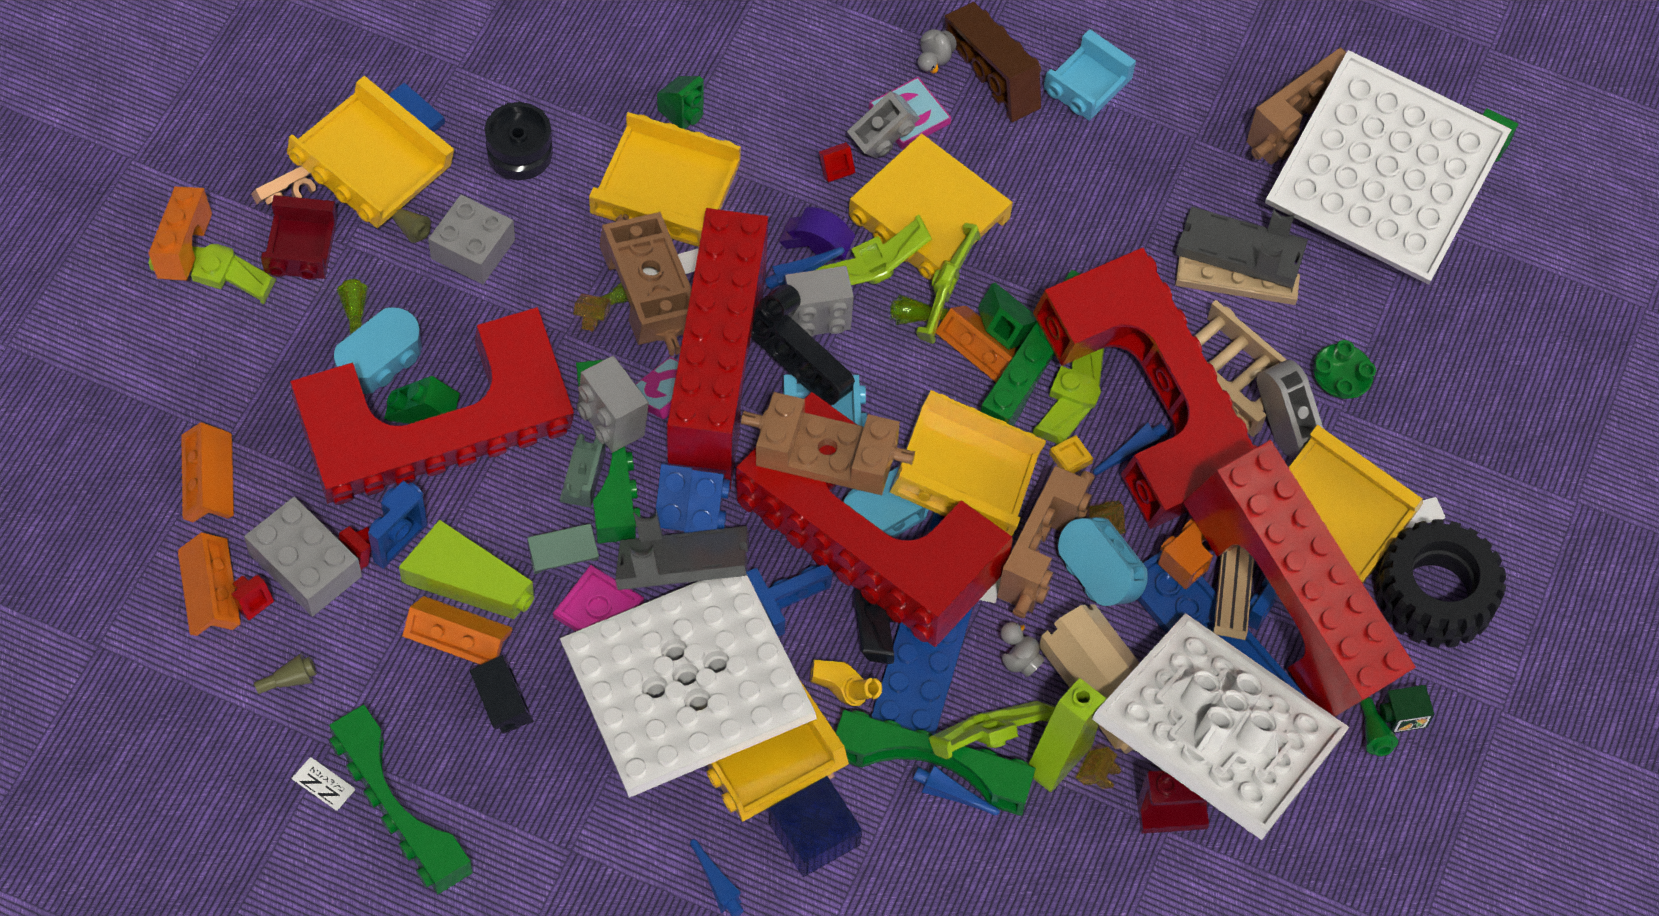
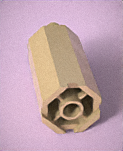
[1039,604,1140,754]

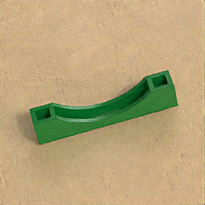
[980,269,1080,426]
[576,360,641,544]
[328,704,473,895]
[836,710,1036,816]

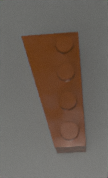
[945,2,1041,123]

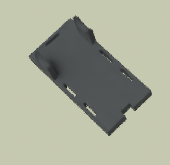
[1175,207,1308,288]
[615,510,749,590]

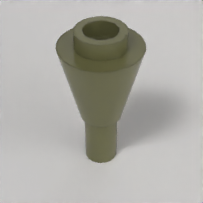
[391,209,431,243]
[254,653,317,694]

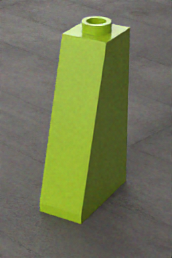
[399,520,534,619]
[1029,678,1106,793]

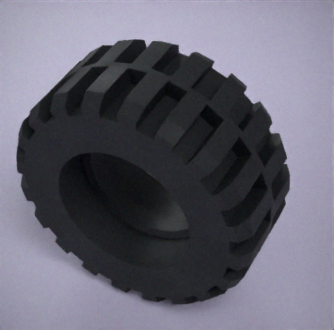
[1375,519,1506,648]

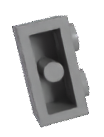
[847,91,920,158]

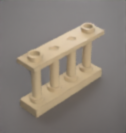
[1195,300,1286,437]

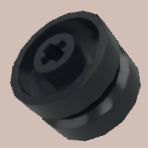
[484,102,553,181]

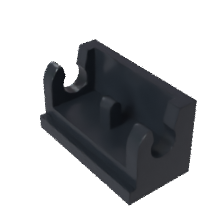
[469,655,534,733]

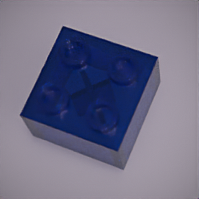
[768,776,863,877]

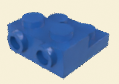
[655,462,730,533]
[368,481,427,569]

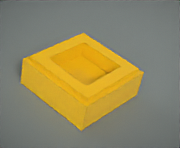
[1049,435,1094,474]

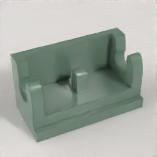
[560,434,606,508]
[527,523,599,574]

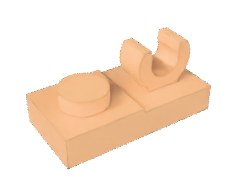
[251,166,316,205]

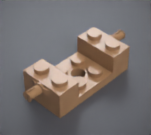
[1247,47,1347,165]
[599,212,692,356]
[741,392,915,496]
[997,466,1095,618]

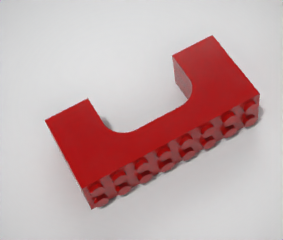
[667,208,768,489]
[1033,247,1257,529]
[290,307,574,505]
[736,392,1013,647]
[1183,440,1416,717]

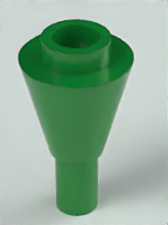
[1360,698,1398,756]

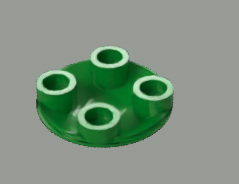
[1313,340,1376,399]

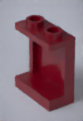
[261,195,338,280]
[1137,771,1209,834]

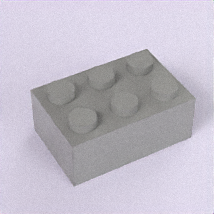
[244,496,362,617]

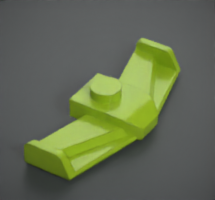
[816,215,932,285]
[916,223,981,344]
[148,244,276,304]
[1033,348,1104,444]
[929,701,1055,759]

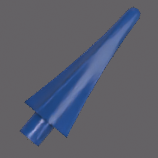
[765,247,844,290]
[1093,422,1167,475]
[913,766,1000,815]
[690,839,744,916]

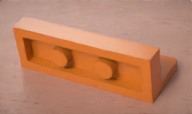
[935,306,1019,383]
[181,422,234,522]
[178,532,240,636]
[402,596,513,665]

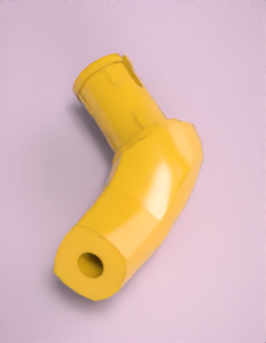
[810,660,882,706]

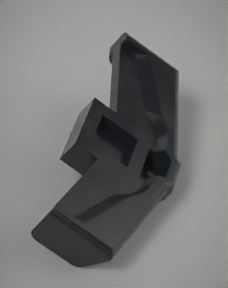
[853,588,896,664]

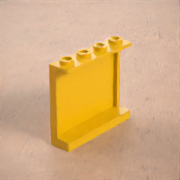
[287,76,454,229]
[589,112,741,247]
[849,133,1013,280]
[890,390,1046,536]
[1289,424,1423,583]
[706,679,849,822]

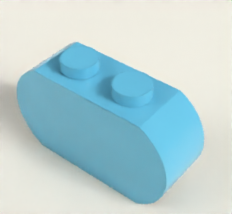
[334,308,422,394]
[843,467,929,538]
[1058,517,1148,606]

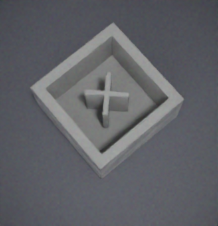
[428,195,515,284]
[785,266,854,337]
[577,355,649,453]

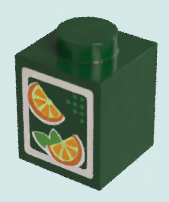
[1379,685,1435,733]

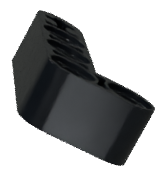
[751,284,855,405]

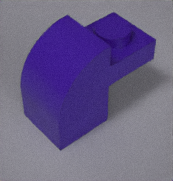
[779,207,855,260]

